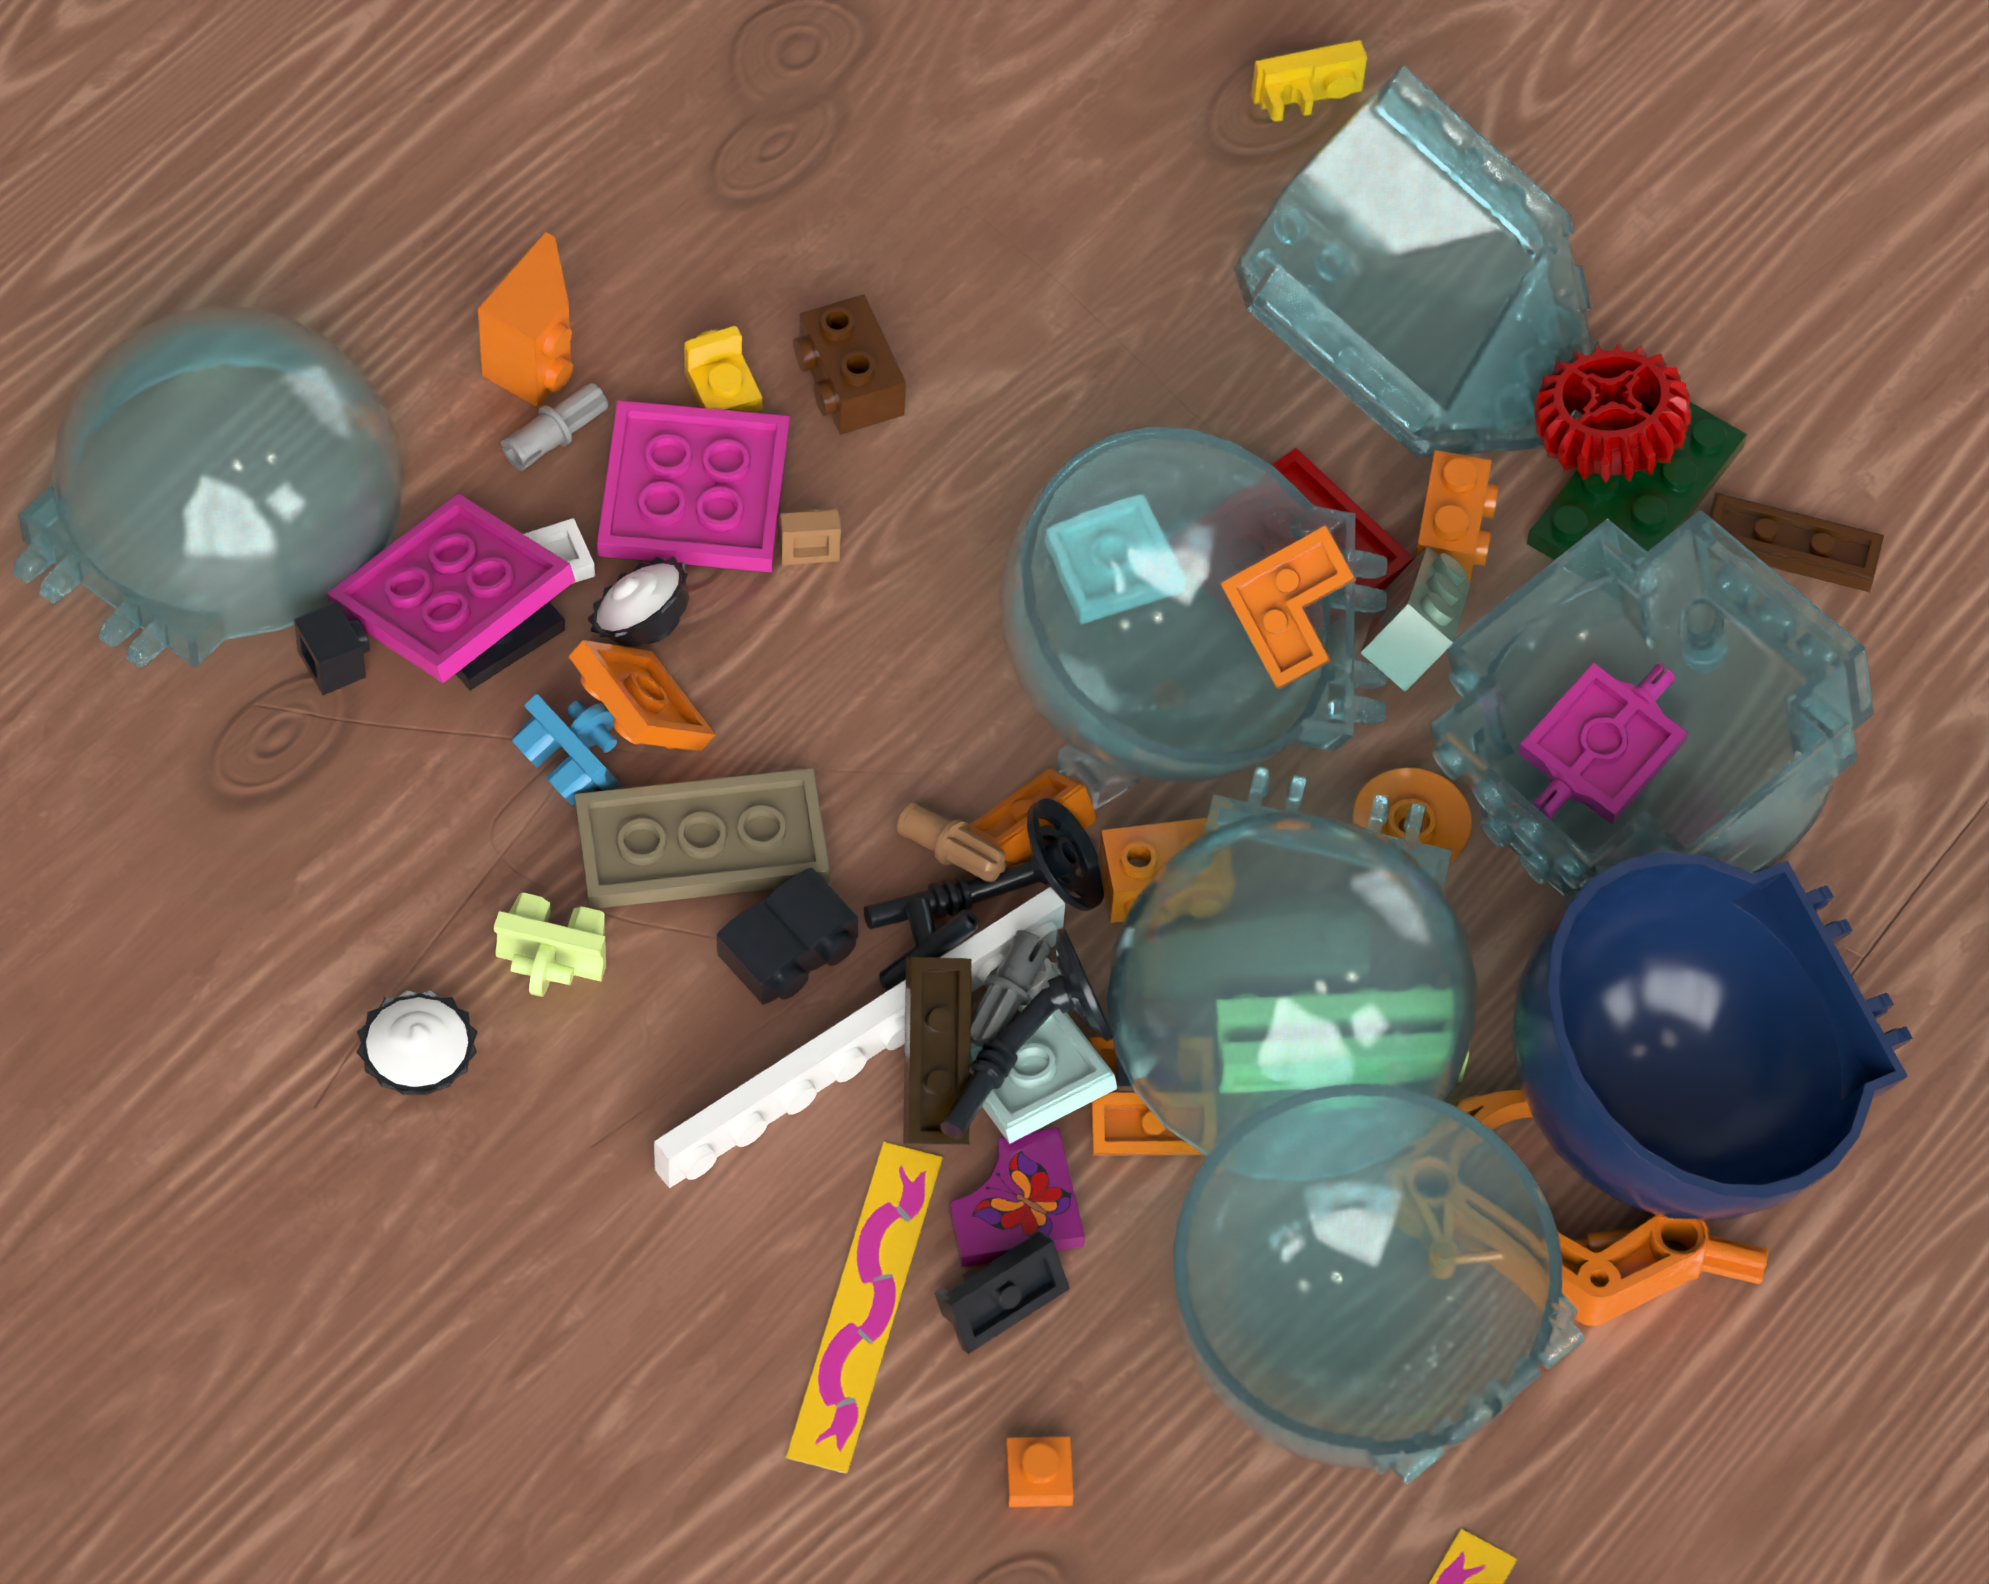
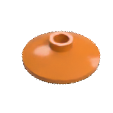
[1352,768,1472,874]

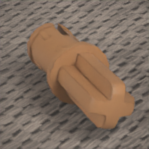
[897,801,1008,882]

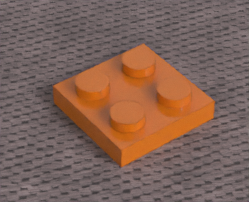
[568,640,716,752]

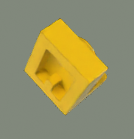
[684,326,763,413]

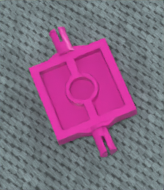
[1518,663,1688,825]

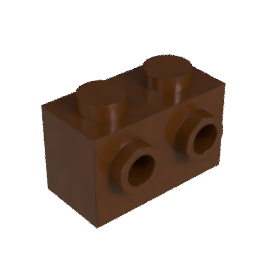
[793,294,906,435]

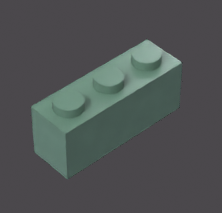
[1361,545,1471,692]

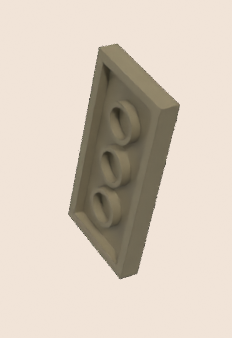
[575,768,830,909]

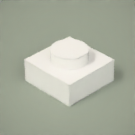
[524,518,595,584]

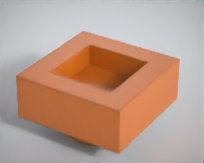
[1005,1436,1074,1507]

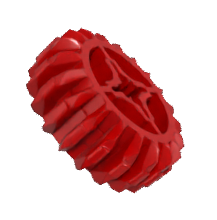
[1534,342,1691,484]

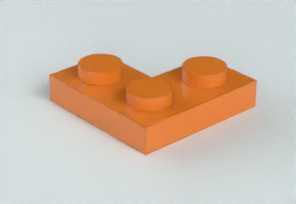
[1220,525,1356,690]

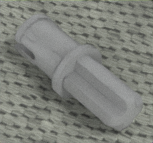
[500,383,609,471]

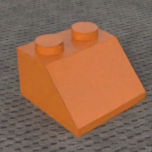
[478,232,573,408]

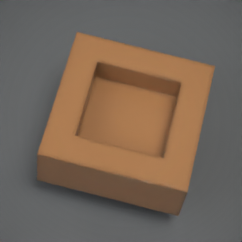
[780,508,841,565]

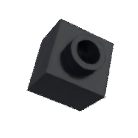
[294,601,370,696]

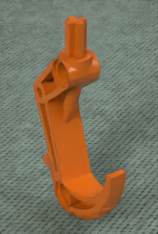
[1385,1090,1769,1326]

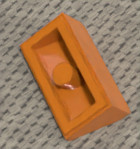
[969,768,1096,867]

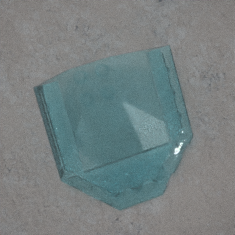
[1233,65,1600,457]

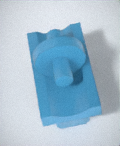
[511,694,621,806]

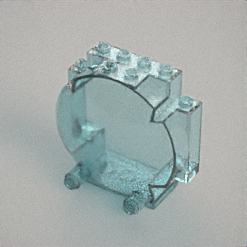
[1430,510,1874,896]

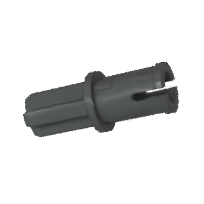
[971,930,1052,1048]

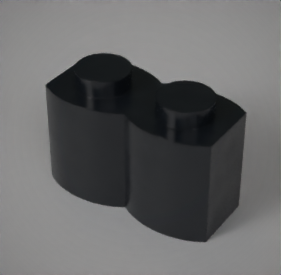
[717,868,858,1005]

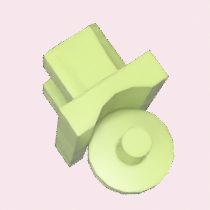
[494,892,606,997]

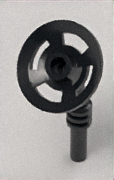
[864,798,1104,930]
[940,926,1114,1139]

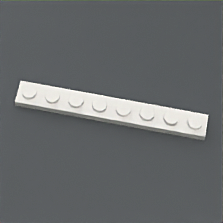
[654,886,1065,1188]

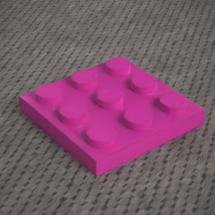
[597,400,790,572]
[326,493,576,683]

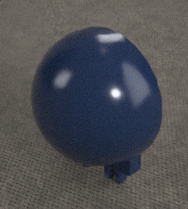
[1512,852,1913,1221]

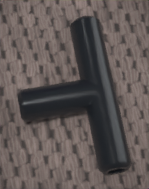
[879,897,978,991]

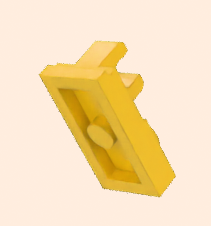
[1251,40,1367,122]

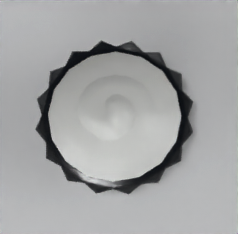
[588,556,689,647]
[356,989,478,1095]

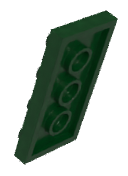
[1527,401,1747,601]

